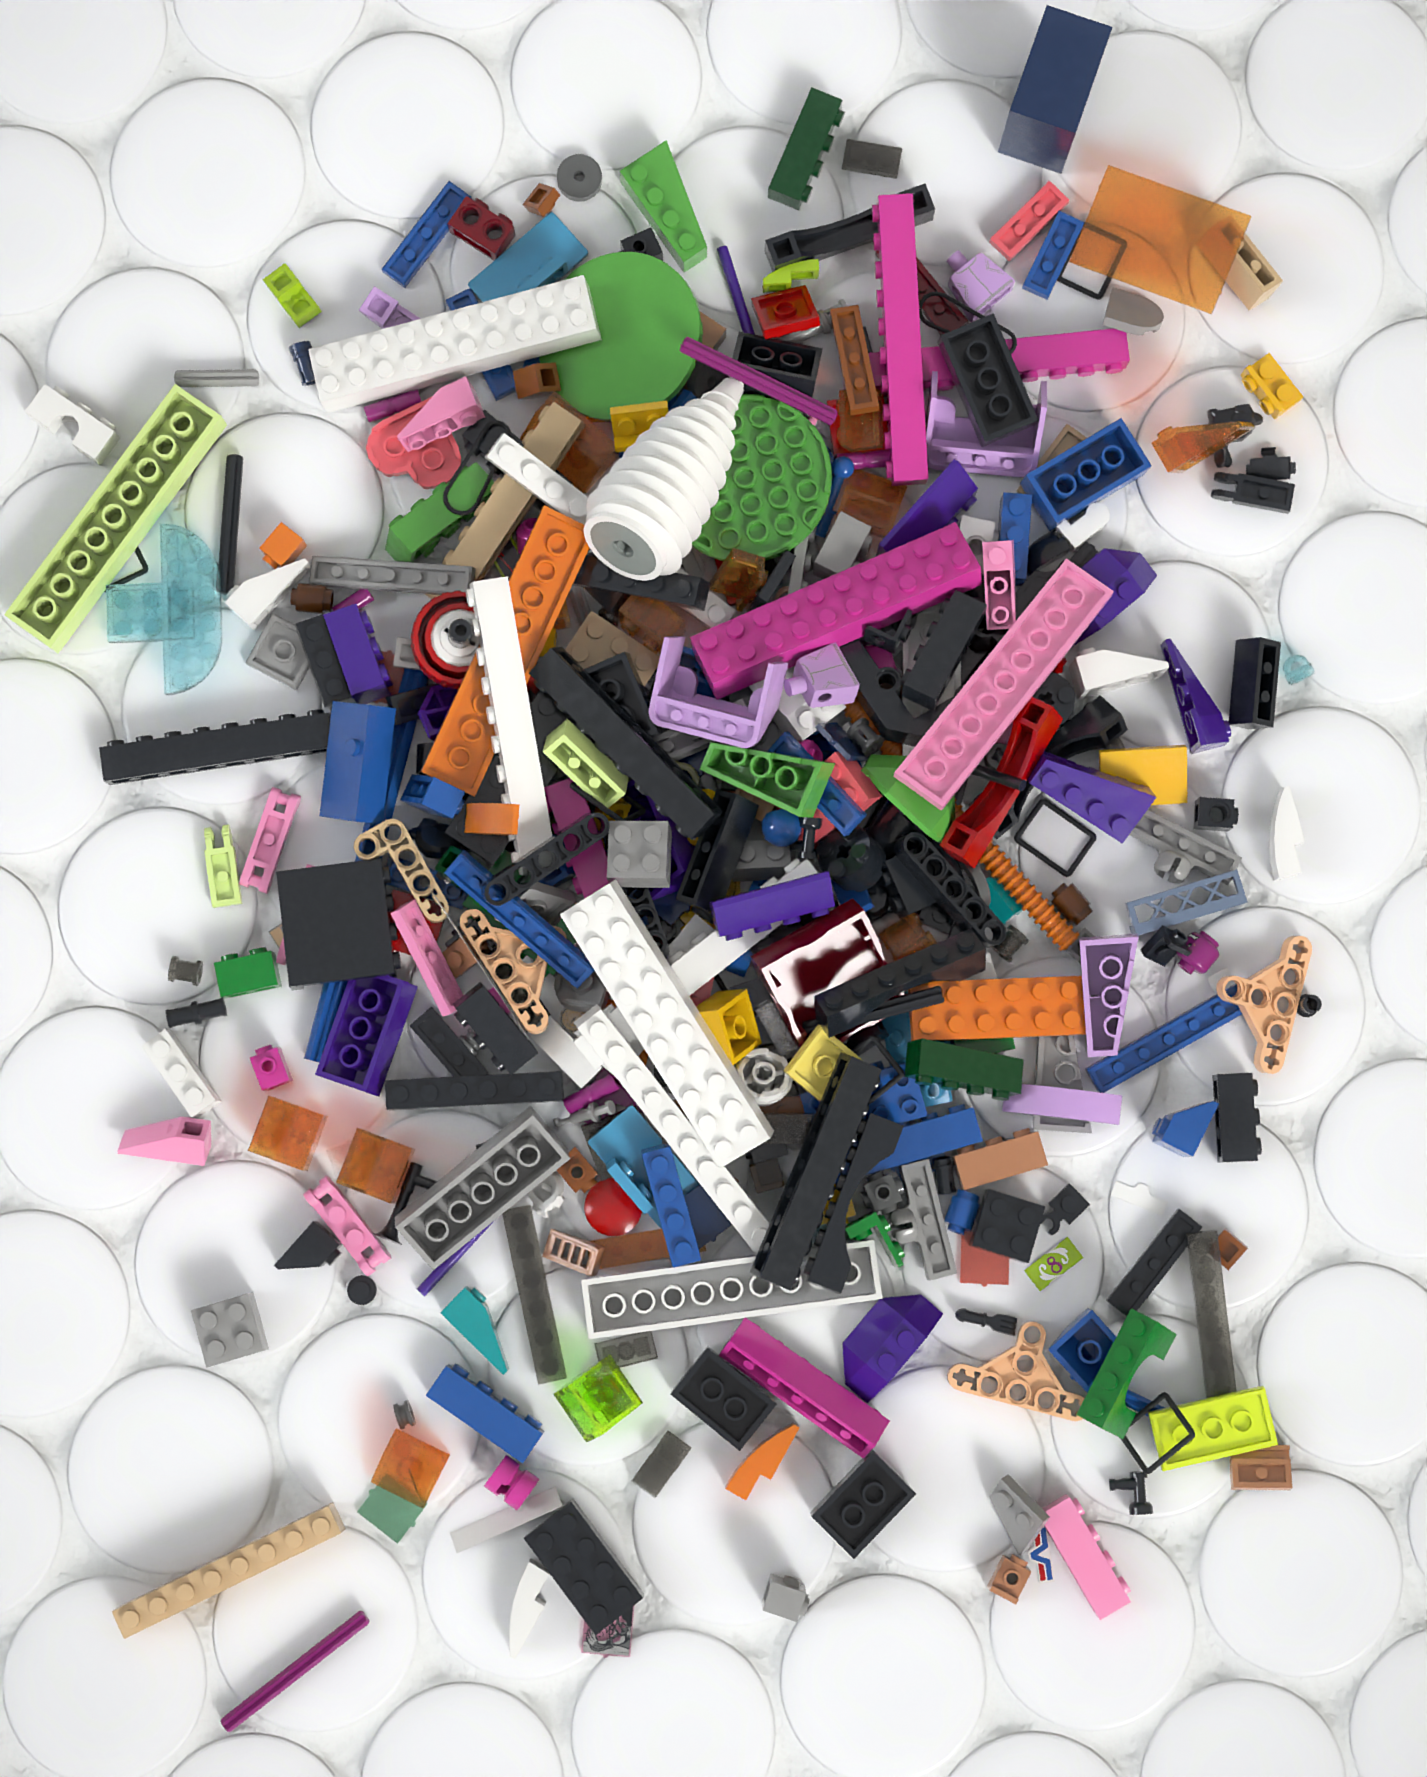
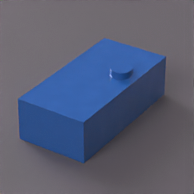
[1020,418,1152,531]
[319,701,396,824]

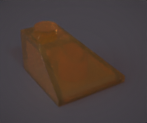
[371,1428,450,1508]

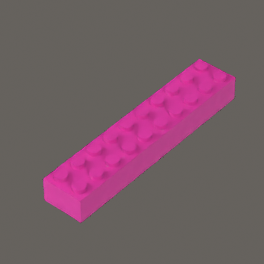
[690,522,982,700]

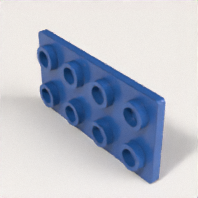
[800,1060,927,1128]

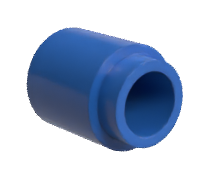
[944,1189,980,1235]

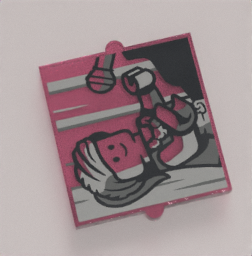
[581,1605,635,1658]

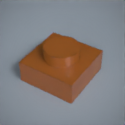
[522,183,560,217]
[1206,1228,1248,1271]

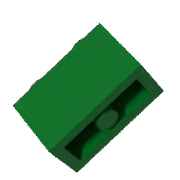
[214,947,282,999]

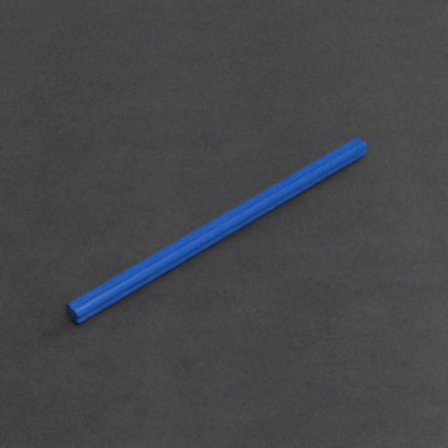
[304,613,428,1062]

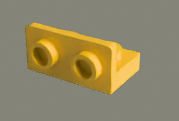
[1240,353,1304,420]
[610,400,669,452]

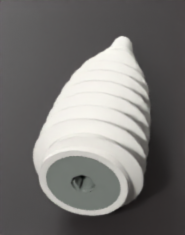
[584,377,744,581]

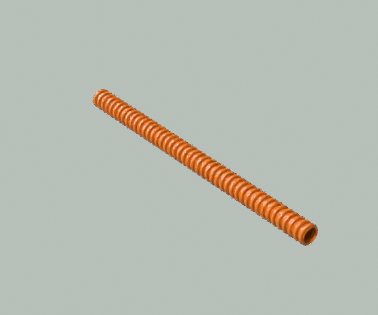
[843,698,1080,951]

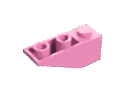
[397,376,485,452]
[982,540,1016,630]
[118,1117,211,1166]

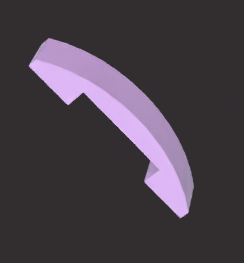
[359,286,421,329]
[1002,1084,1122,1125]

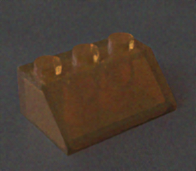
[520,391,619,494]

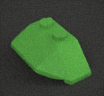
[861,754,956,843]

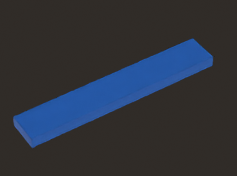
[444,850,594,989]
[1085,984,1242,1093]

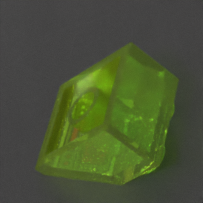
[553,1354,643,1443]

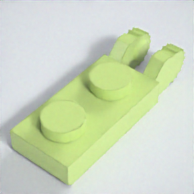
[204,825,243,908]

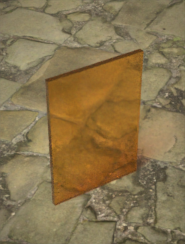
[1069,165,1252,315]

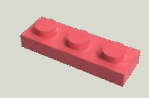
[989,181,1069,261]

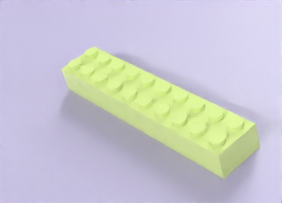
[4,384,227,654]

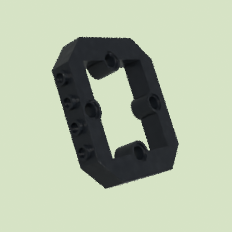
[839,573,1009,747]

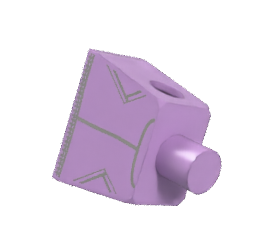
[946,250,1015,323]
[784,642,860,708]

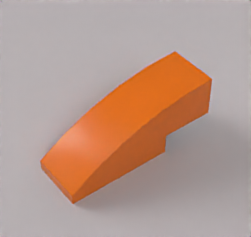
[464,803,520,835]
[725,1422,800,1500]

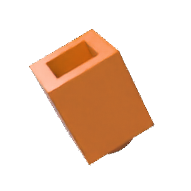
[259,522,307,570]

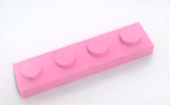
[391,899,463,1017]

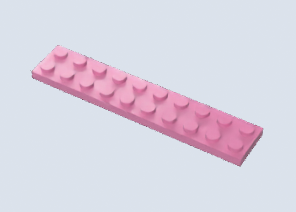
[893,559,1114,811]

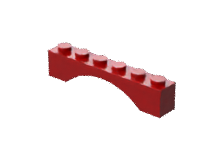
[940,697,1063,868]

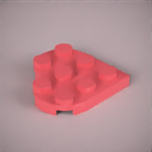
[366,397,462,489]

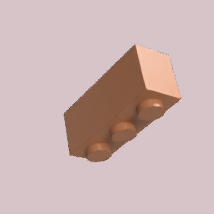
[952,1128,1048,1190]

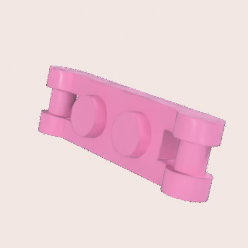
[239,787,301,894]
[303,1176,391,1276]

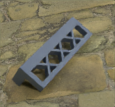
[1125,869,1248,936]

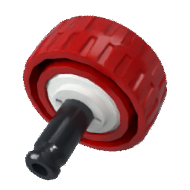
[411,590,479,690]

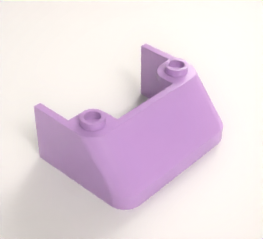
[926,371,1047,477]
[649,636,788,748]

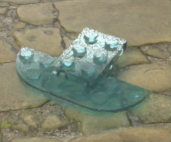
[106,524,222,696]

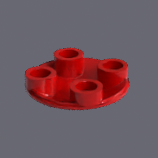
[584,1178,642,1236]

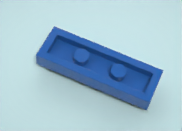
[1022,211,1085,300]

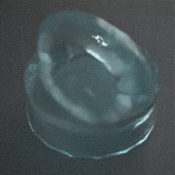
[1283,655,1315,685]

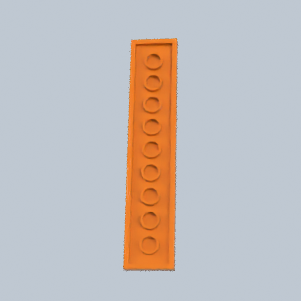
[420,505,589,797]

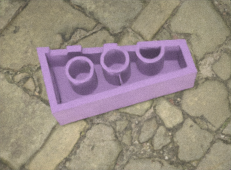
[1079,934,1139,1057]

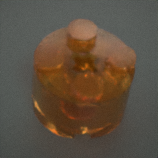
[879,912,937,961]

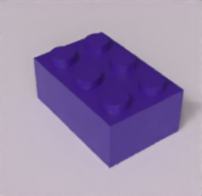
[323,603,393,704]

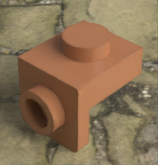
[442,930,492,978]

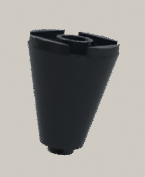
[866,798,929,861]

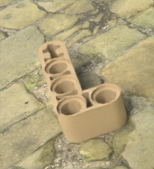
[354,819,449,923]

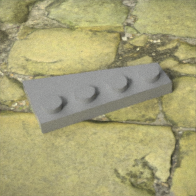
[1033,1035,1092,1133]

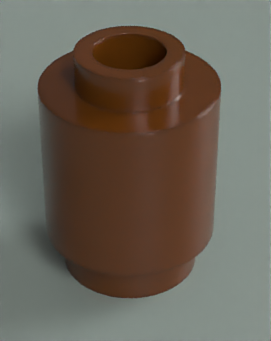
[290,583,334,614]
[1051,883,1093,926]

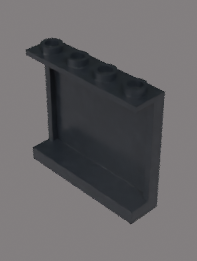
[276,858,401,991]

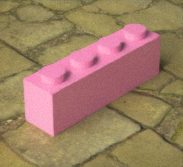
[1042,1494,1131,1620]

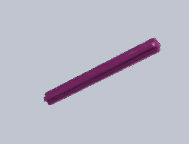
[679,337,838,425]
[220,1611,370,1732]

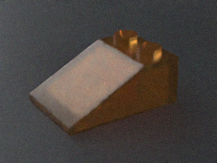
[1151,421,1255,473]

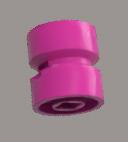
[484,1455,540,1511]

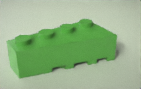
[620,140,707,273]
[385,462,494,563]
[700,742,835,818]

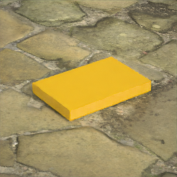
[1099,745,1188,805]

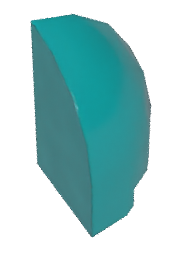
[986,877,1023,925]

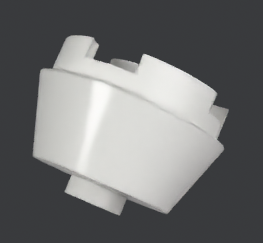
[735,1048,793,1106]

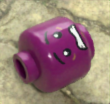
[1176,931,1219,975]

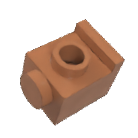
[987,1554,1031,1605]

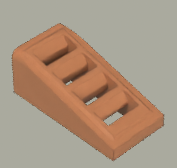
[542,1229,606,1277]

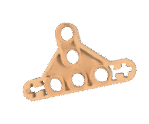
[460,909,567,1034]
[1216,936,1312,1074]
[947,1321,1085,1421]

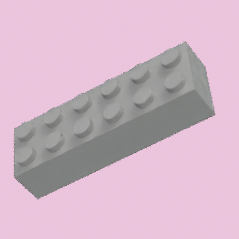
[395,1106,570,1270]

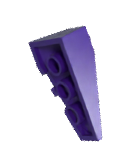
[1160,639,1231,754]

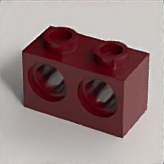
[447,196,515,261]

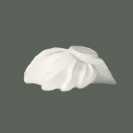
[527,1171,565,1218]

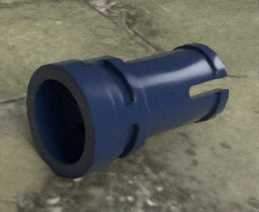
[289,341,315,386]

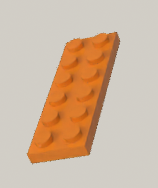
[908,976,1086,1041]

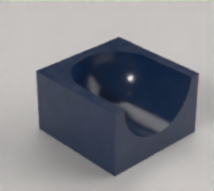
[998,5,1113,174]

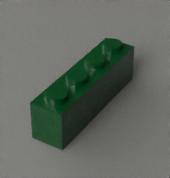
[768,87,845,210]
[904,1039,1024,1101]

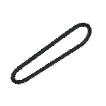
[919,291,1017,354]
[443,420,511,515]

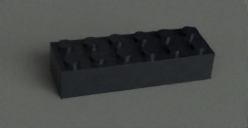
[444,690,575,865]

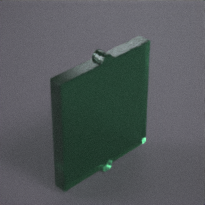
[357,1472,428,1544]

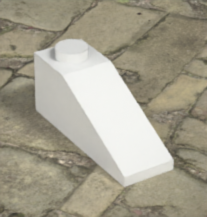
[224,558,311,631]

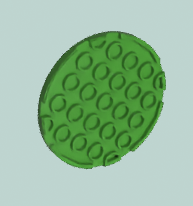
[539,252,703,422]
[692,394,832,563]

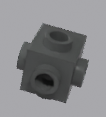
[860,1171,905,1215]

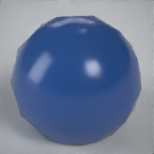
[762,809,802,847]

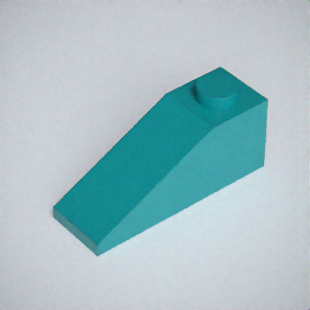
[440,1286,509,1375]

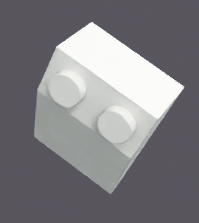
[1068,647,1169,700]
[749,666,846,741]

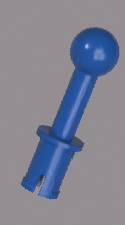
[816,456,854,538]

